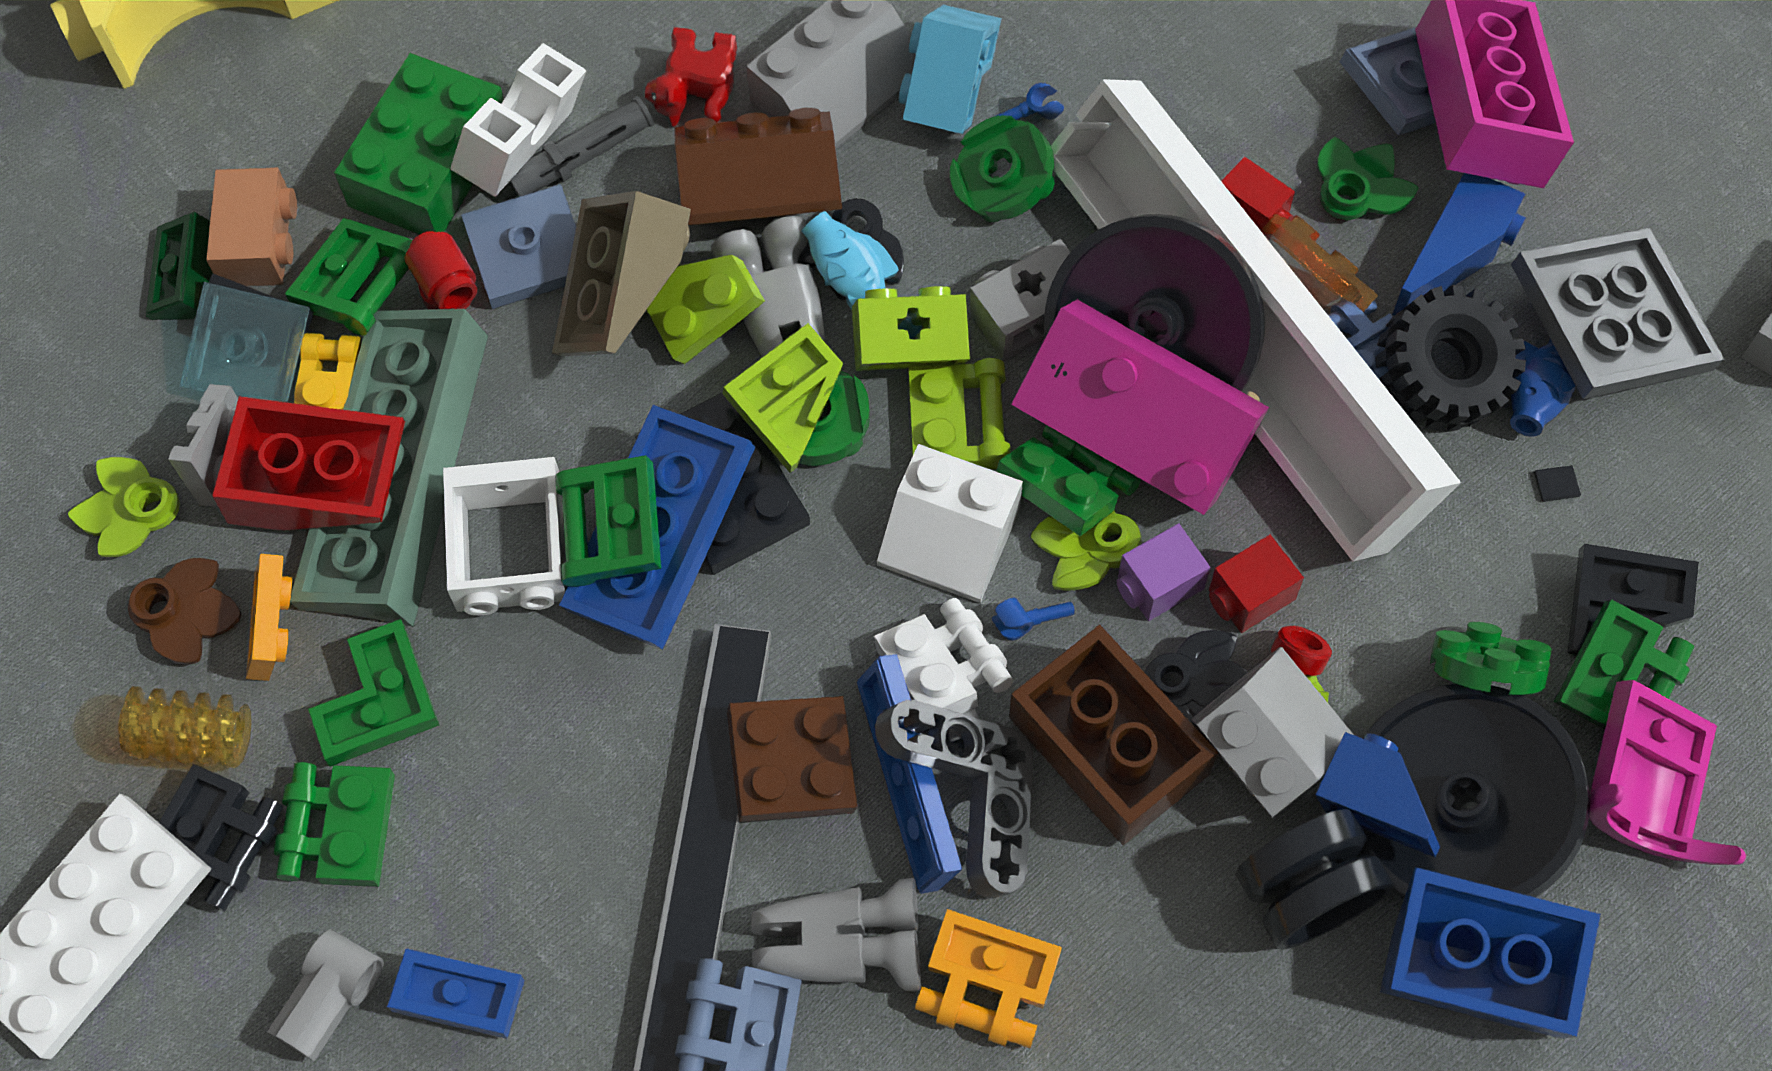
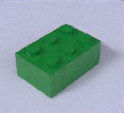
[334,53,504,235]

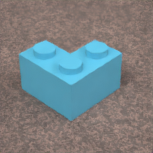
[899,5,1002,134]

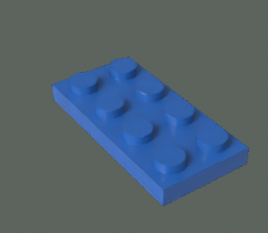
[559,405,755,650]

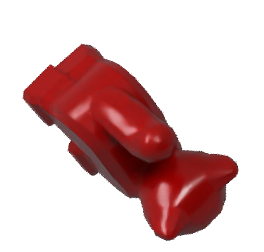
[644,27,737,127]

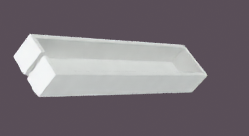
[1051,79,1461,562]

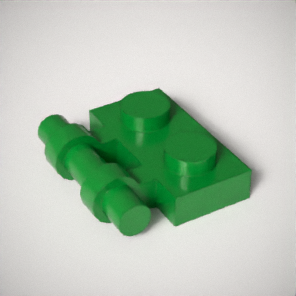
[996,425,1141,537]
[1554,599,1695,729]
[274,762,395,887]

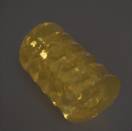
[118,686,252,768]

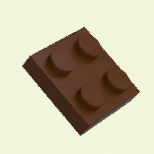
[727,696,857,822]

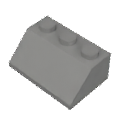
[746,0,916,149]

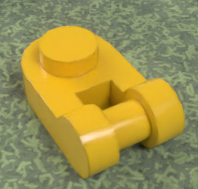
[294,333,362,410]

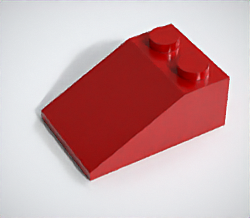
[213,396,405,531]

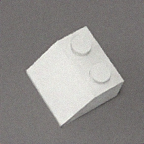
[877,444,1023,603]

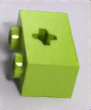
[852,286,970,371]

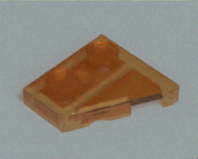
[1262,214,1378,312]

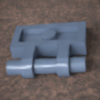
[675,958,802,1071]

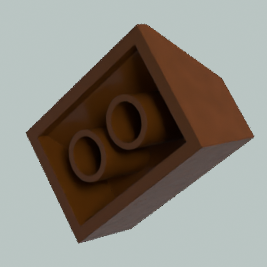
[675,107,842,225]

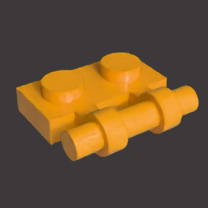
[915,909,1062,1048]

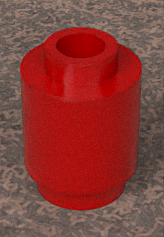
[405,231,478,309]

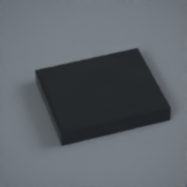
[1534,465,1581,502]

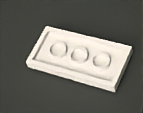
[0,794,212,1060]

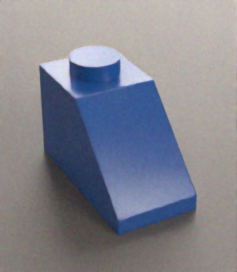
[1316,732,1440,857]

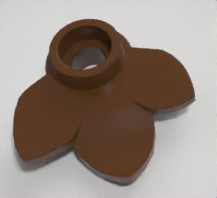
[128,558,242,665]

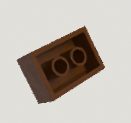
[1009,624,1218,846]

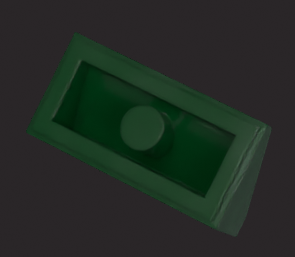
[146,211,214,320]

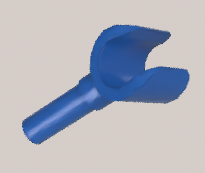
[996,83,1064,120]
[992,597,1075,641]

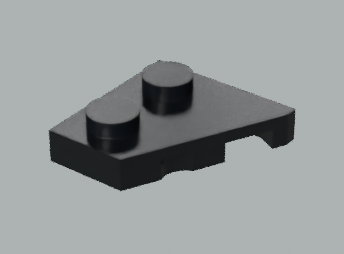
[1567,544,1699,654]

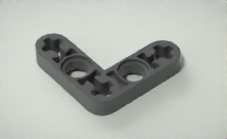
[875,700,1033,898]

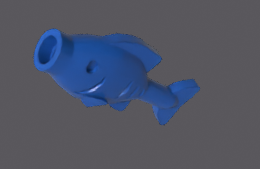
[1510,339,1576,437]

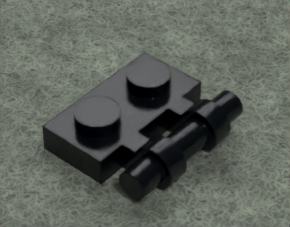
[159,764,284,912]

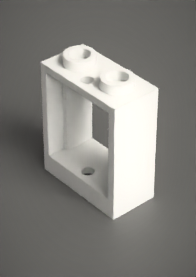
[443,457,568,616]

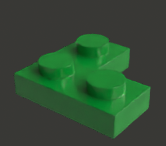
[308,619,440,767]

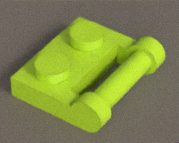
[908,358,1011,469]

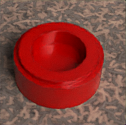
[1271,626,1332,676]

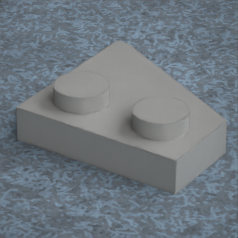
[168,384,238,508]

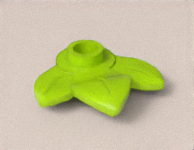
[68,457,180,557]
[1031,511,1142,591]

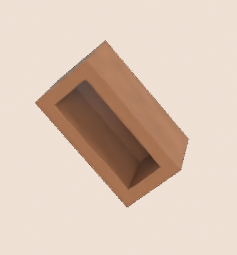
[206,168,297,286]

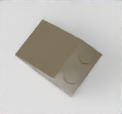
[552,191,691,356]

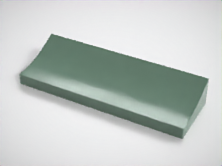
[290,309,488,627]

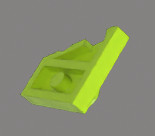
[647,254,765,364]
[723,323,843,473]

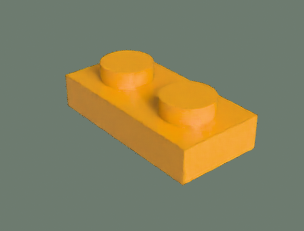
[246,553,292,681]

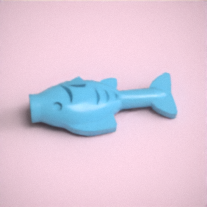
[801,211,922,339]

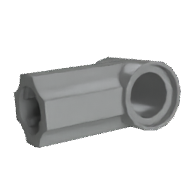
[267,929,384,1061]

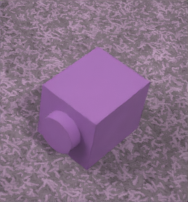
[1117,523,1211,621]

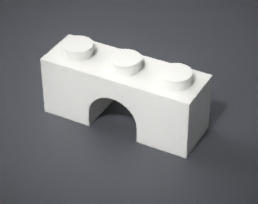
[450,43,587,197]

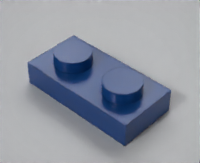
[387,949,525,1039]

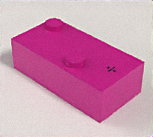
[1415,0,1574,189]
[1011,300,1269,515]

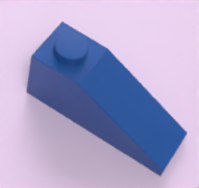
[1392,173,1526,316]

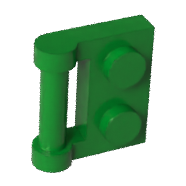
[285,218,413,336]
[555,455,661,587]

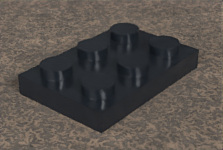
[635,392,810,575]

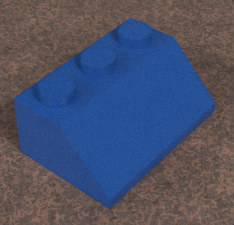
[1380,868,1601,1039]

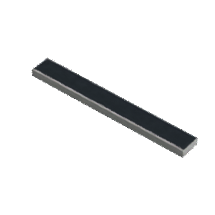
[633,624,772,1071]

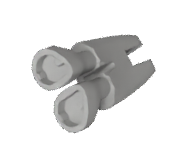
[711,216,826,357]
[751,878,921,992]

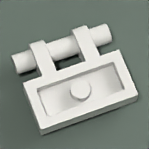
[874,598,1013,714]

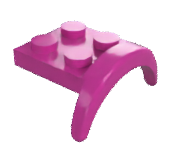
[1589,680,1746,865]

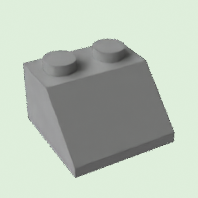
[1190,646,1354,817]

